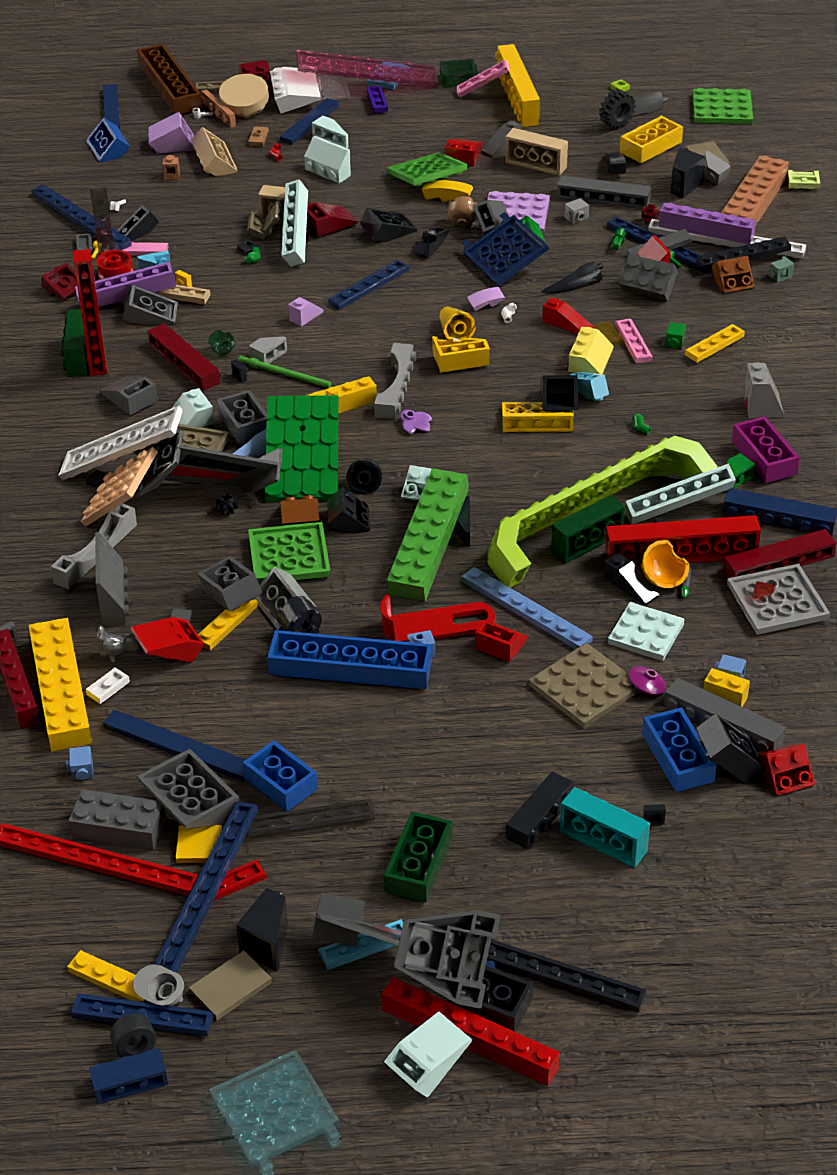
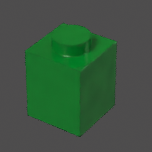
[665,322,686,350]

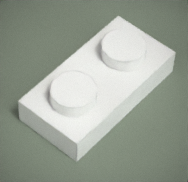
[86,668,130,704]

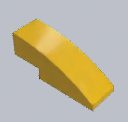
[422,180,473,202]

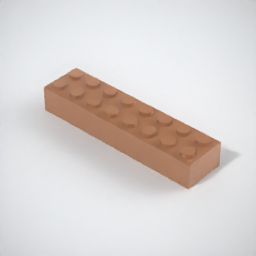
[721,156,789,226]

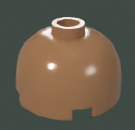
[448,196,477,226]

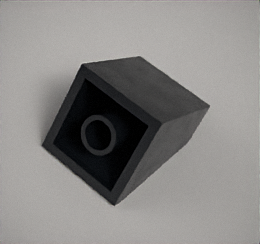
[671,147,706,198]

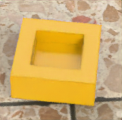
[175,270,192,287]

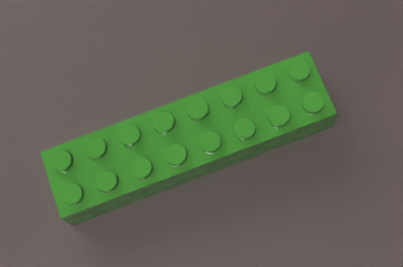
[387,468,469,602]

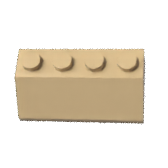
[191,127,238,177]

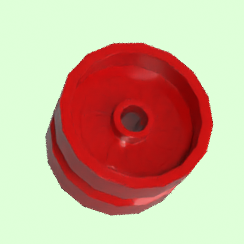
[96,250,133,280]

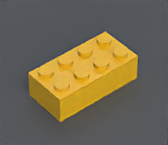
[620,116,683,163]

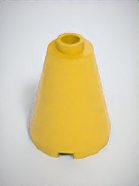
[439,307,476,341]

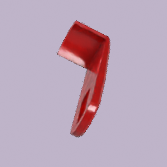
[380,595,495,642]

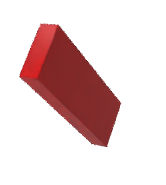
[213,859,267,901]

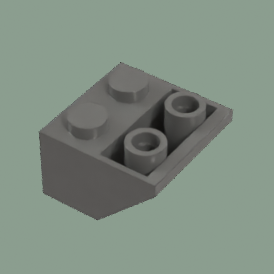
[473,200,509,237]

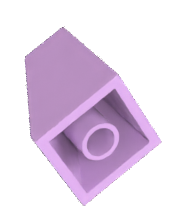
[148,112,195,153]

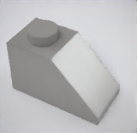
[704,151,731,185]
[249,336,287,364]

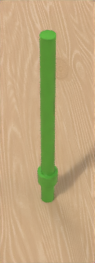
[238,356,331,388]

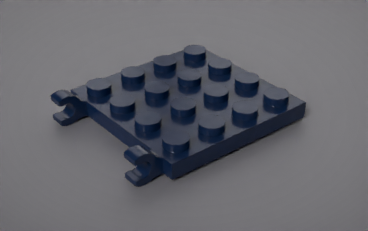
[462,212,549,287]

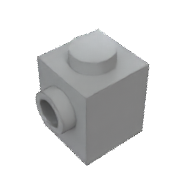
[564,198,589,224]

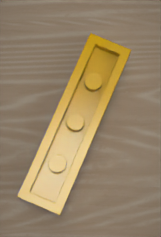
[685,324,745,363]
[198,599,258,651]
[67,950,148,1003]

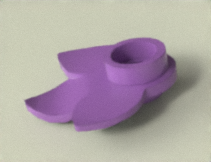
[400,410,432,435]

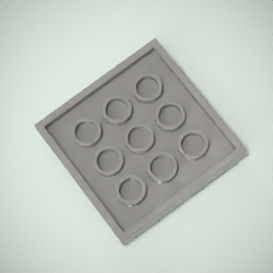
[727,564,830,635]

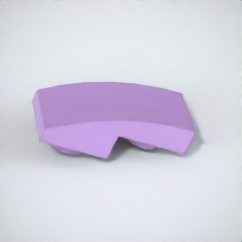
[467,287,505,311]

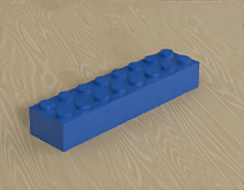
[267,630,432,689]

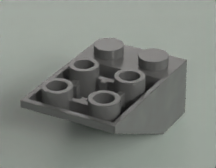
[99,376,158,415]

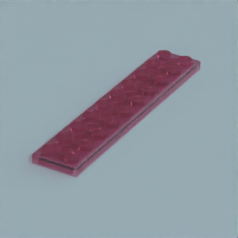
[296,50,438,87]

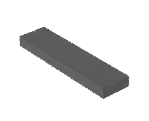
[627,229,692,255]

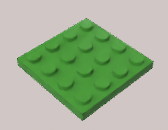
[693,88,753,124]
[387,152,468,186]
[248,522,331,584]

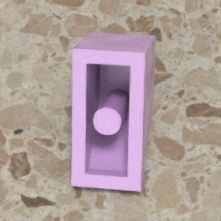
[288,297,323,327]

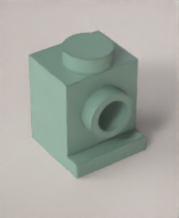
[767,256,794,283]

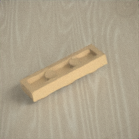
[159,285,210,304]

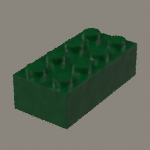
[61,309,89,377]
[551,495,625,564]
[384,811,453,903]

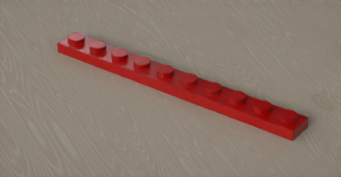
[0,823,199,896]

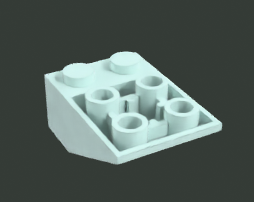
[384,1012,472,1098]

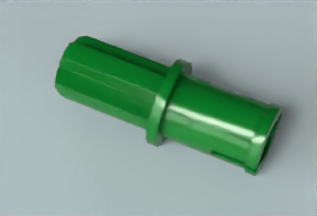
[611,228,626,250]

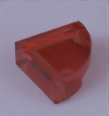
[752,581,776,599]

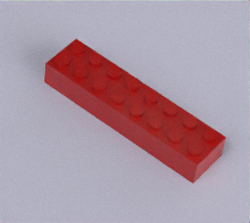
[605,515,761,568]

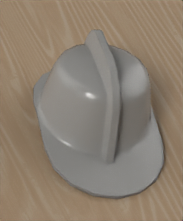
[134,965,184,1006]

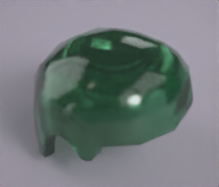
[208,330,236,355]

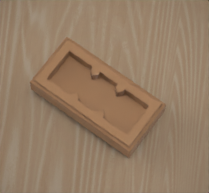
[248,127,269,147]

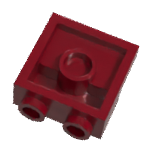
[41,263,77,302]

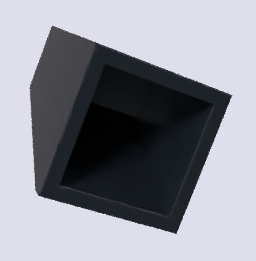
[540,375,578,411]
[236,888,288,971]

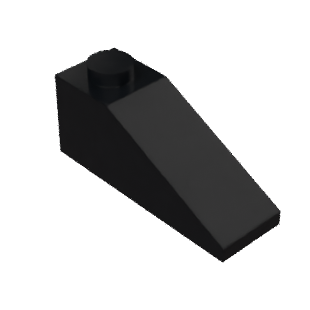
[117,205,159,241]
[453,496,470,546]
[604,552,659,606]

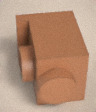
[162,155,180,180]

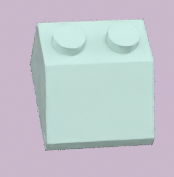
[172,388,214,427]

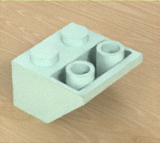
[401,465,431,501]

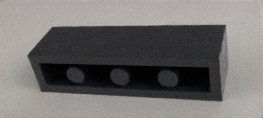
[506,771,574,850]

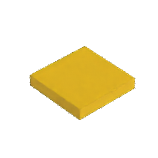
[176,825,223,863]

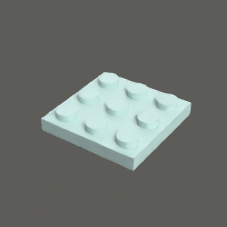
[608,602,685,661]

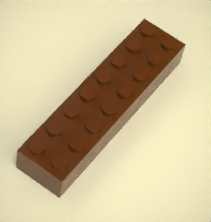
[137,44,202,115]

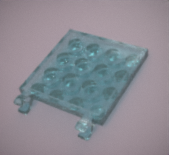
[209,1049,341,1175]

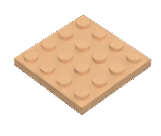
[81,447,158,526]

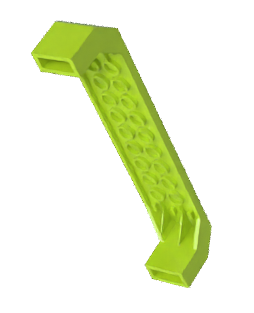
[487,436,718,588]

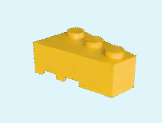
[432,336,490,372]

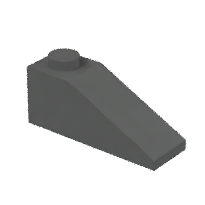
[482,120,522,158]

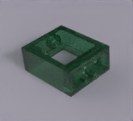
[440,59,479,88]

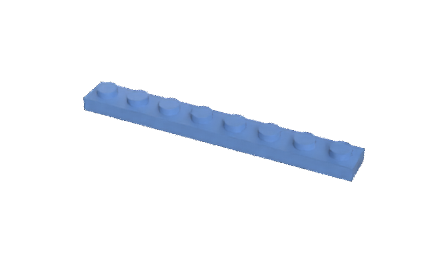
[462,567,593,649]

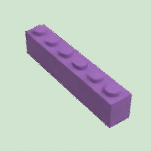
[659,203,756,244]
[75,262,176,307]

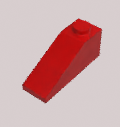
[542,297,593,334]

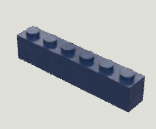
[722,488,837,536]

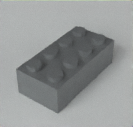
[68,789,166,850]

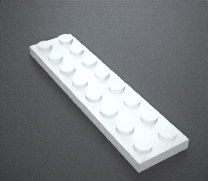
[58,405,183,480]

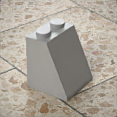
[744,362,784,418]

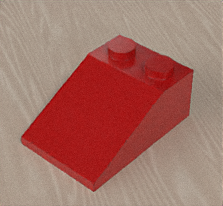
[445,138,483,167]

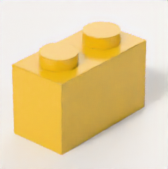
[703,668,750,707]

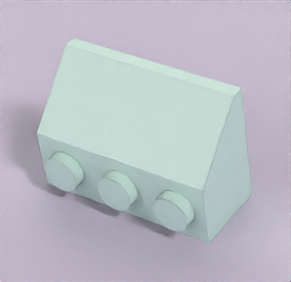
[304,136,351,183]

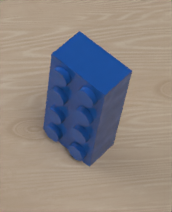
[642,707,717,792]

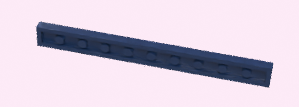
[31,185,132,250]
[154,801,258,973]

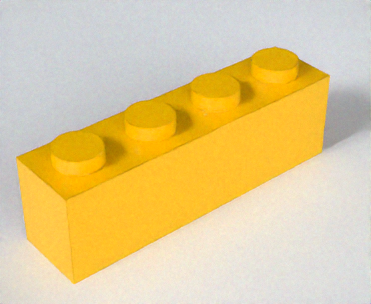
[306,376,377,413]

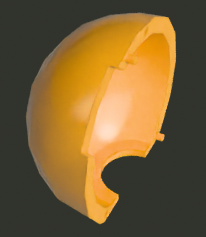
[641,540,689,589]

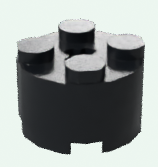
[277,596,322,634]

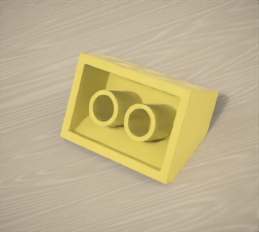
[568,327,613,374]

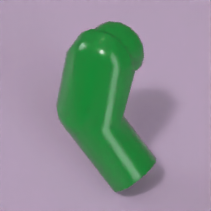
[245,247,261,264]
[632,414,652,435]

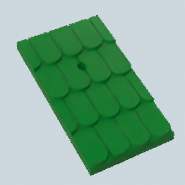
[265,395,339,502]

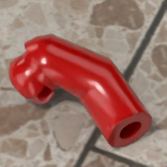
[269,143,283,161]

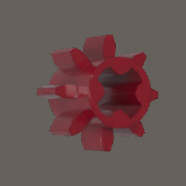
[641,204,660,224]

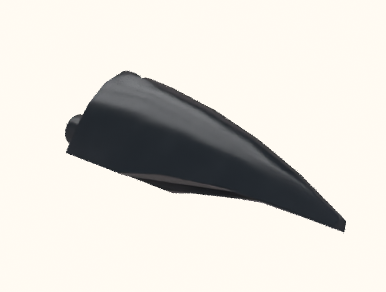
[541,261,603,293]

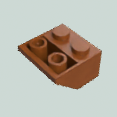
[712,256,755,293]
[281,496,319,525]

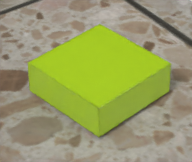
[610,79,630,92]

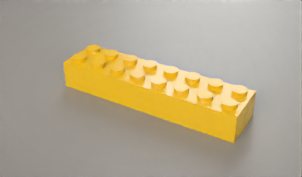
[495,44,540,127]
[29,618,92,752]

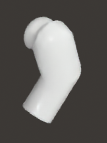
[501,303,517,324]

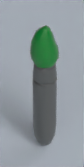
[680,567,691,598]

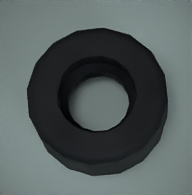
[110,1013,156,1058]

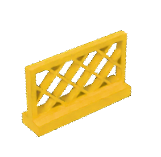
[502,402,574,432]

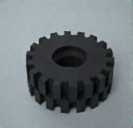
[599,89,636,129]

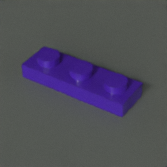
[367,86,388,114]

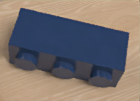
[89,1048,168,1104]

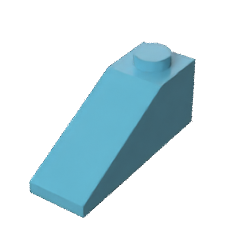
[570,371,609,401]

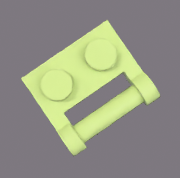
[787,170,820,190]

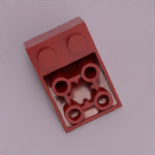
[130,617,204,663]

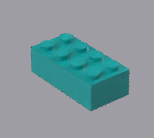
[560,787,650,868]

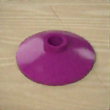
[628,666,666,696]

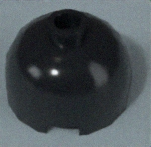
[346,457,382,495]

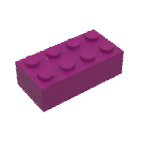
[732,416,800,483]

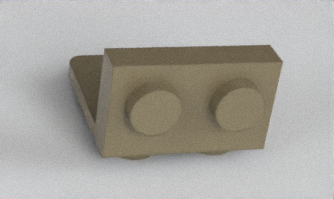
[247,200,281,240]

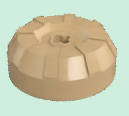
[219,74,269,118]

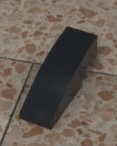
[605,153,626,174]
[414,226,449,257]

